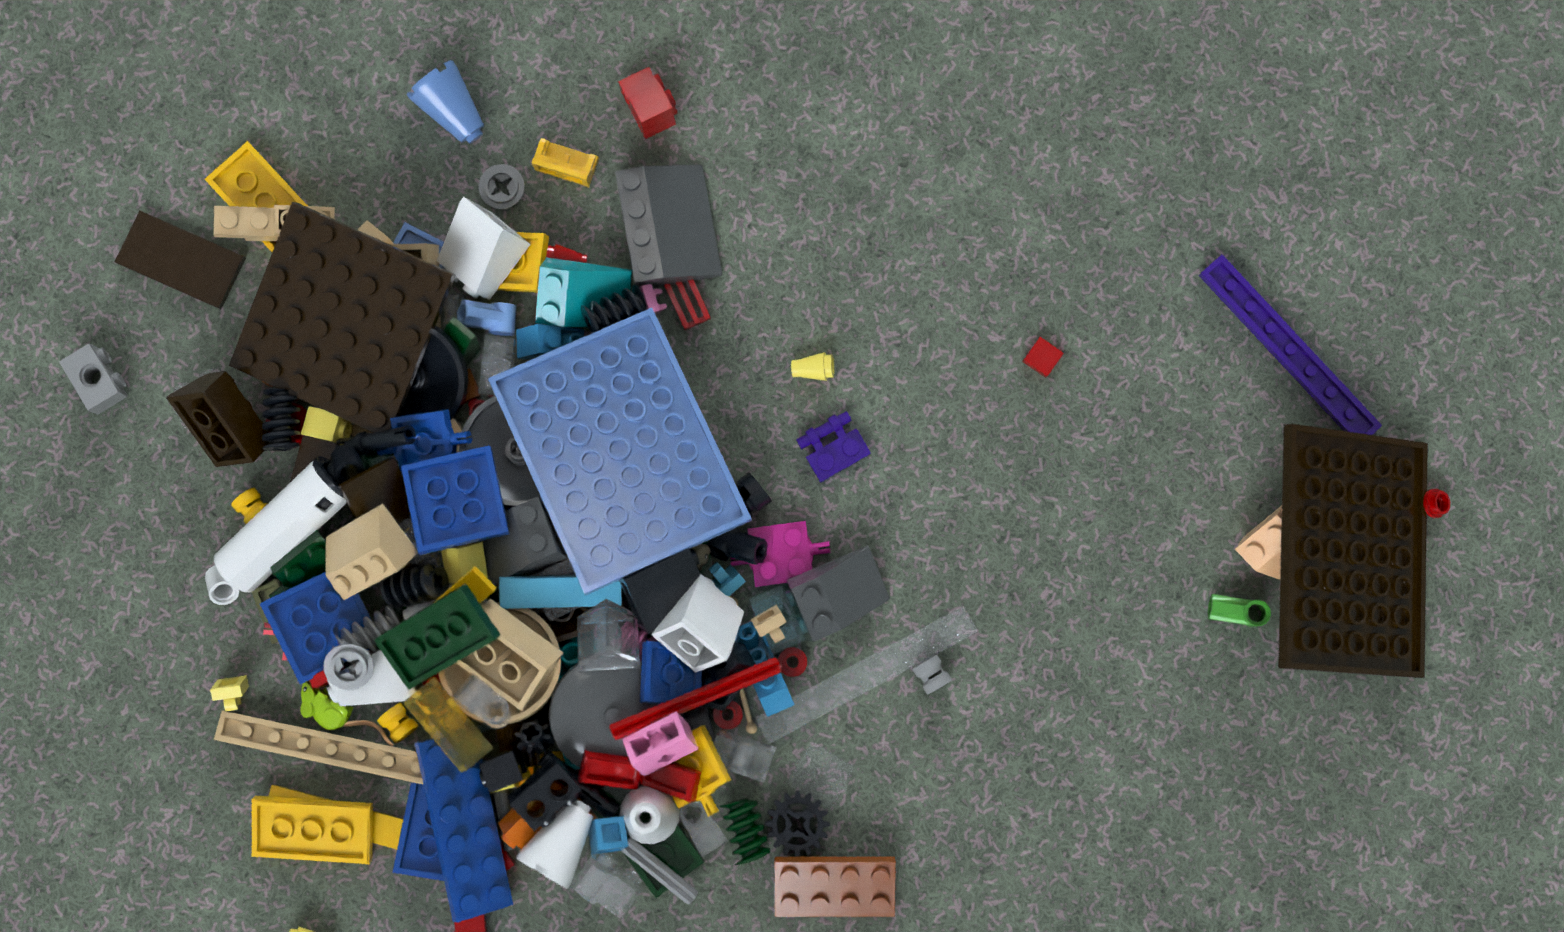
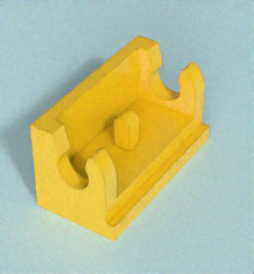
[531,138,599,187]

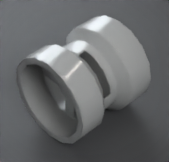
[912,654,952,695]

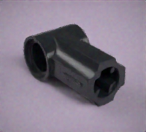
[707,528,768,565]

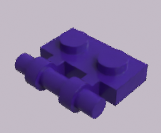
[796,411,871,483]

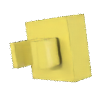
[210,675,249,712]

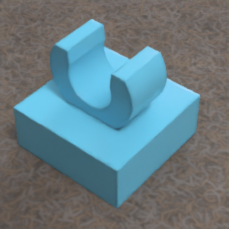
[708,562,746,596]

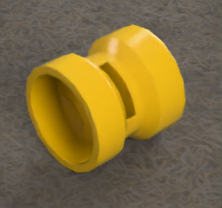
[231,487,268,524]
[377,702,419,744]

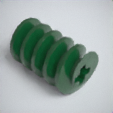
[720,798,771,865]

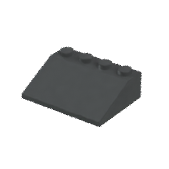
[615,165,723,288]

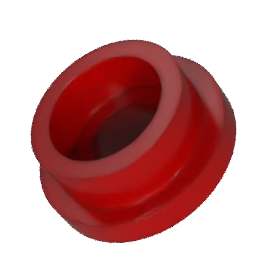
[1423,489,1450,518]
[778,647,807,677]
[713,700,743,730]

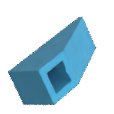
[735,621,794,717]

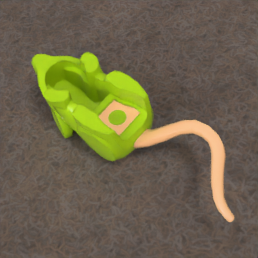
[300,681,394,746]

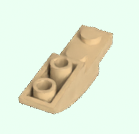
[214,205,335,241]

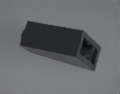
[619,548,700,634]

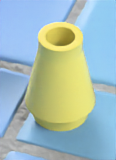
[791,352,834,381]

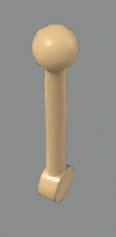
[739,688,757,734]

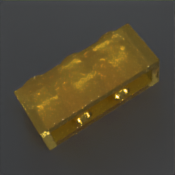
[403,677,493,773]

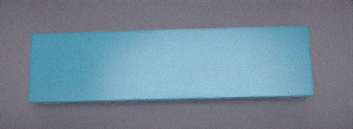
[499,575,621,609]

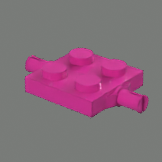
[730,521,831,587]

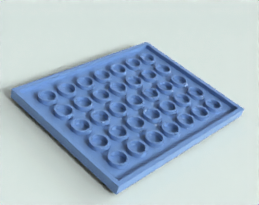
[488,308,752,596]

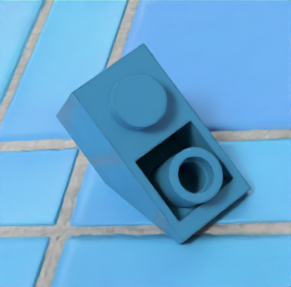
[516,324,584,360]

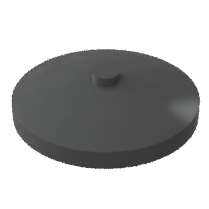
[459,396,541,508]
[549,653,657,767]

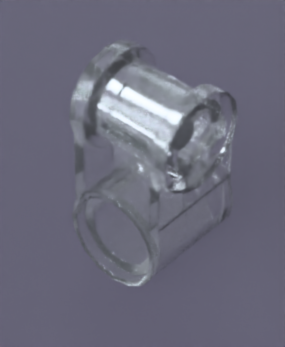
[452,673,511,729]
[680,801,728,857]

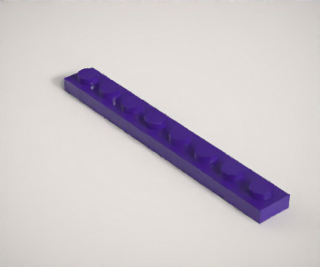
[1198,254,1382,435]

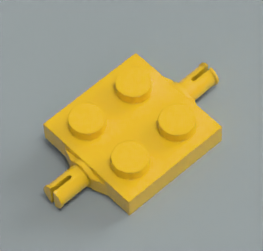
[672,725,731,817]

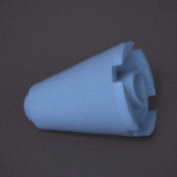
[407,60,484,144]

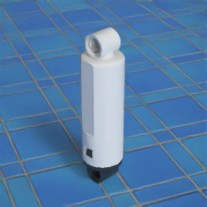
[205,445,365,605]

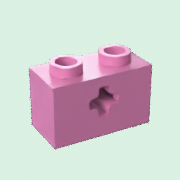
[622,711,699,776]

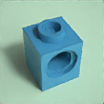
[588,816,628,855]

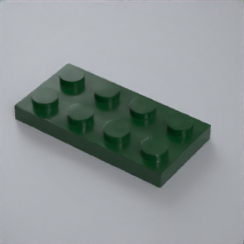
[374,583,501,690]
[589,784,705,898]

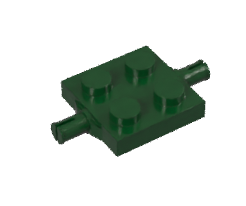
[269,530,326,598]

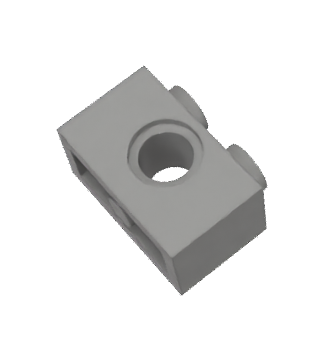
[59,343,128,415]

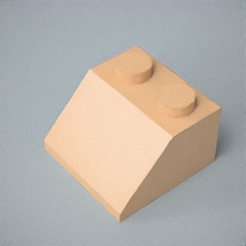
[1235,506,1282,580]

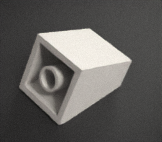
[437,197,531,300]
[652,574,744,673]
[326,650,430,706]

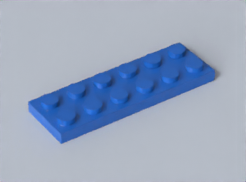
[415,728,513,923]

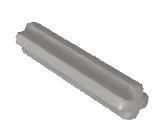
[621,838,698,904]

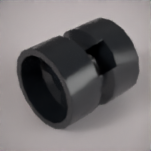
[736,472,772,527]

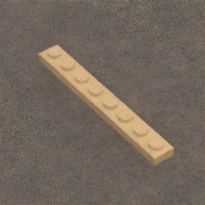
[214,711,423,785]

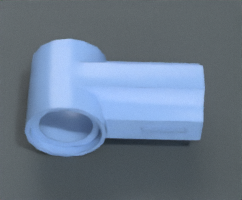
[457,300,517,336]

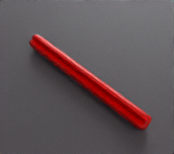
[609,658,782,740]

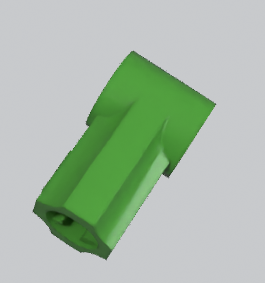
[1207,594,1271,627]

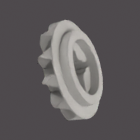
[479,164,525,210]
[323,642,374,690]

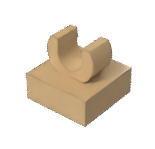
[751,605,787,644]

